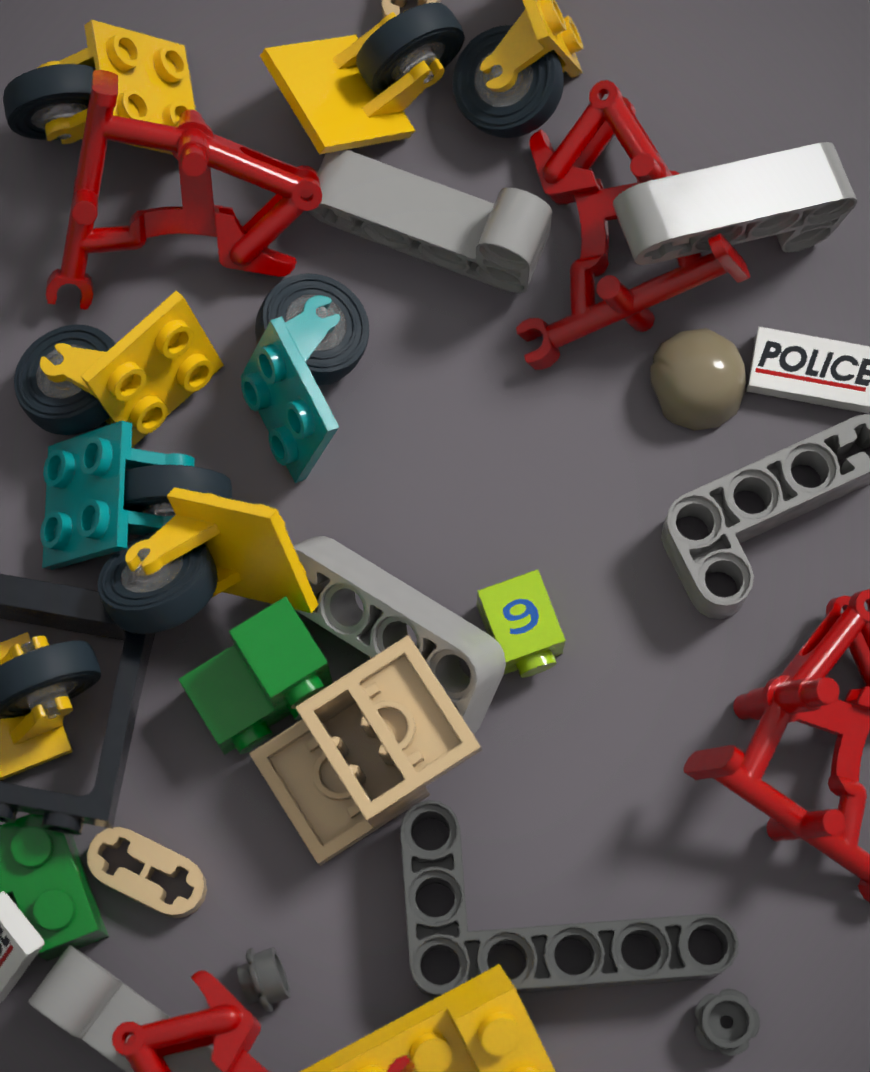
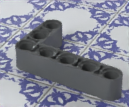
[400,800,739,998]

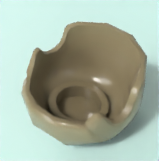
[650,328,746,431]

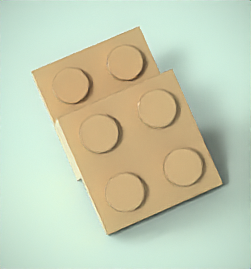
[249,635,482,866]

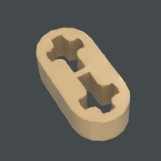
[87,827,207,918]

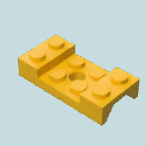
[300,964,556,1072]

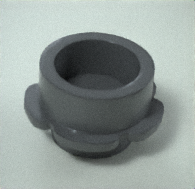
[237,947,291,1012]
[695,989,760,1056]

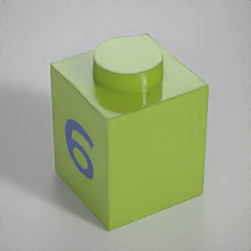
[476,569,566,678]

